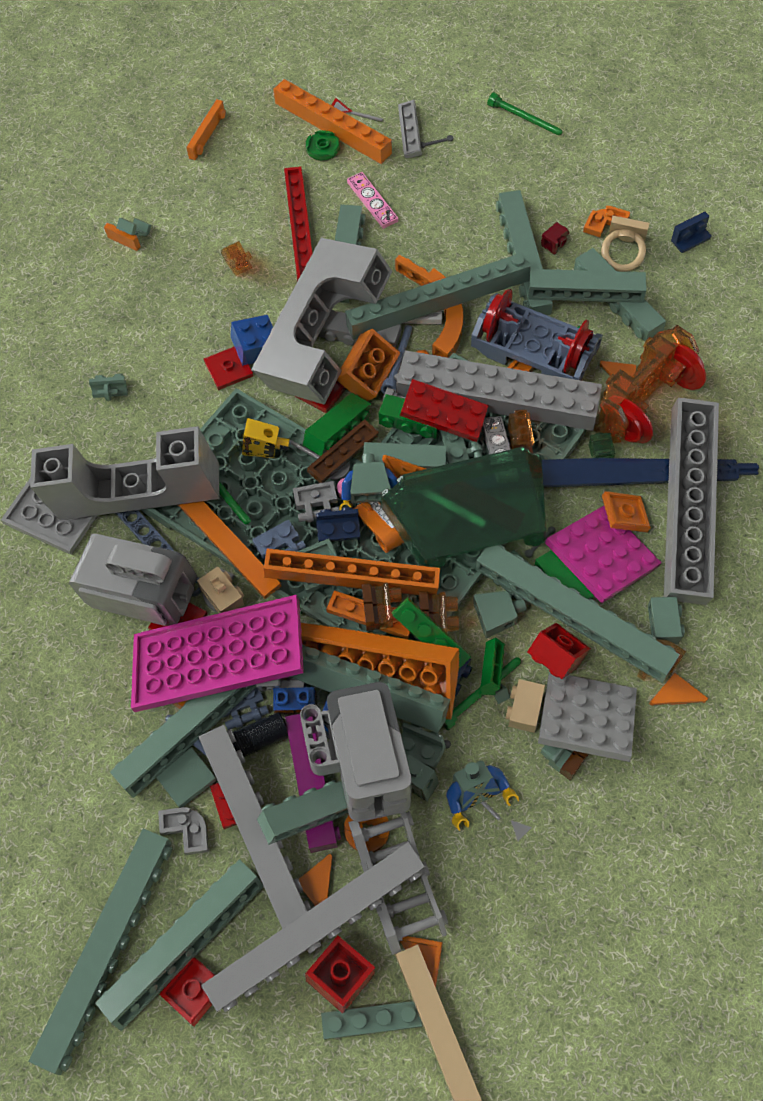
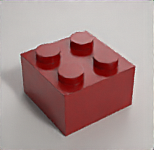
[527,623,591,679]
[305,936,375,1014]

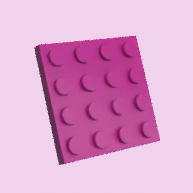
[545,506,662,604]

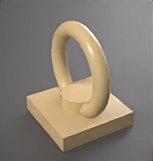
[601,216,650,272]

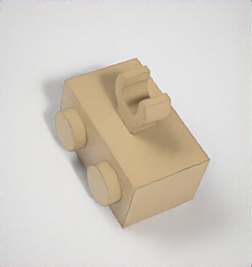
[197,567,245,614]

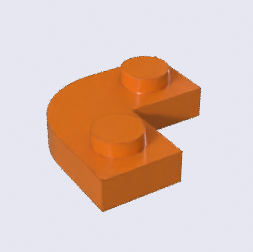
[583,206,630,237]

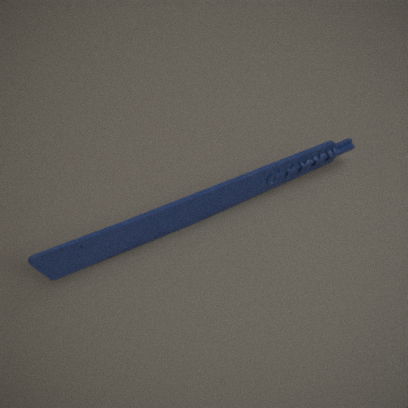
[436,458,759,493]

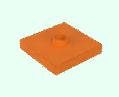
[602,491,651,533]

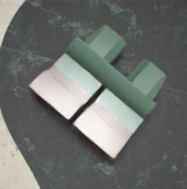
[540,745,589,781]

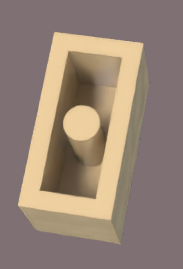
[505,679,545,733]

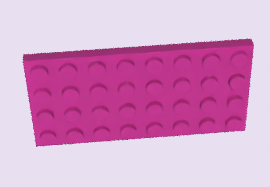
[131,595,304,712]

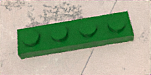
[392,597,471,668]

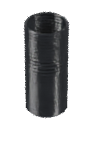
[232,712,289,757]

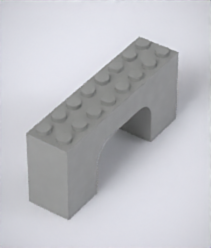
[251,238,392,404]
[30,426,220,520]

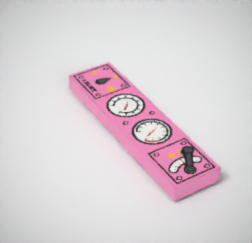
[347,172,398,229]

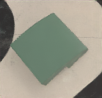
[156,747,217,808]

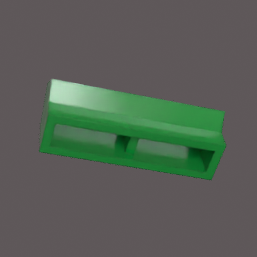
[480,637,505,695]

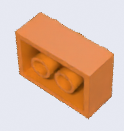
[337,329,400,401]

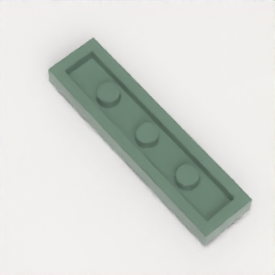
[321,1001,422,1040]

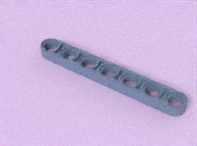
[115,510,202,597]

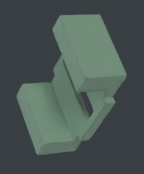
[116,218,152,236]

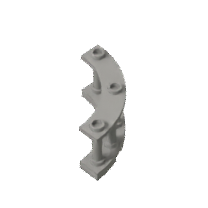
[348,811,448,955]

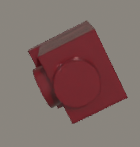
[541,222,569,255]

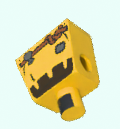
[242,418,290,458]

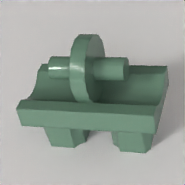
[89,374,128,401]

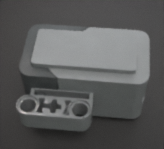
[69,534,198,626]
[300,682,411,822]

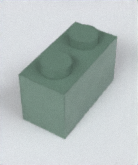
[648,597,685,645]

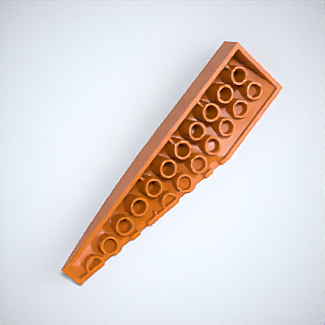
[301,623,459,720]

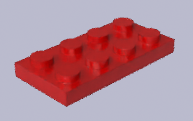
[400,379,488,442]

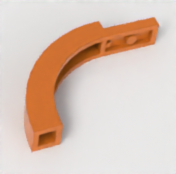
[395,255,463,358]

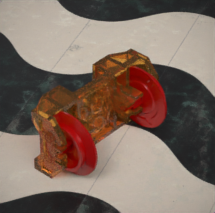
[594,325,706,444]

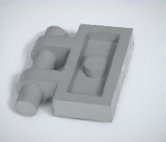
[293,481,339,523]

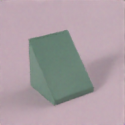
[493,684,510,704]

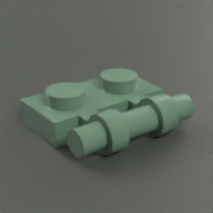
[440,430,483,466]

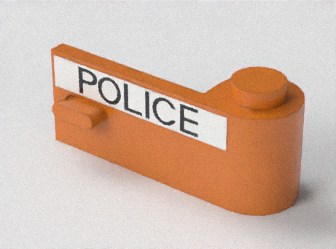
[353,501,409,553]

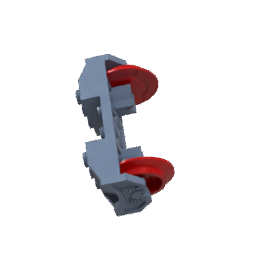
[471,289,603,381]

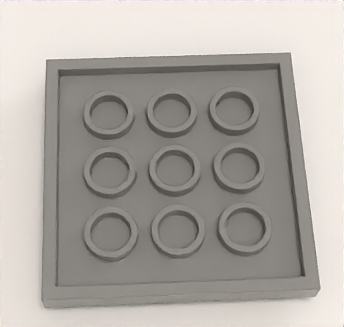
[1,477,98,555]
[538,672,637,762]

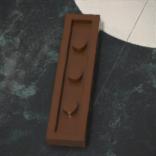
[307,419,379,483]

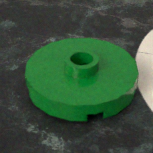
[306,130,340,161]

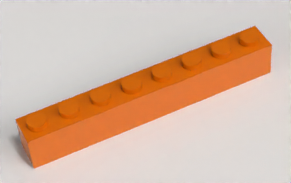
[273,79,392,164]
[264,548,440,597]

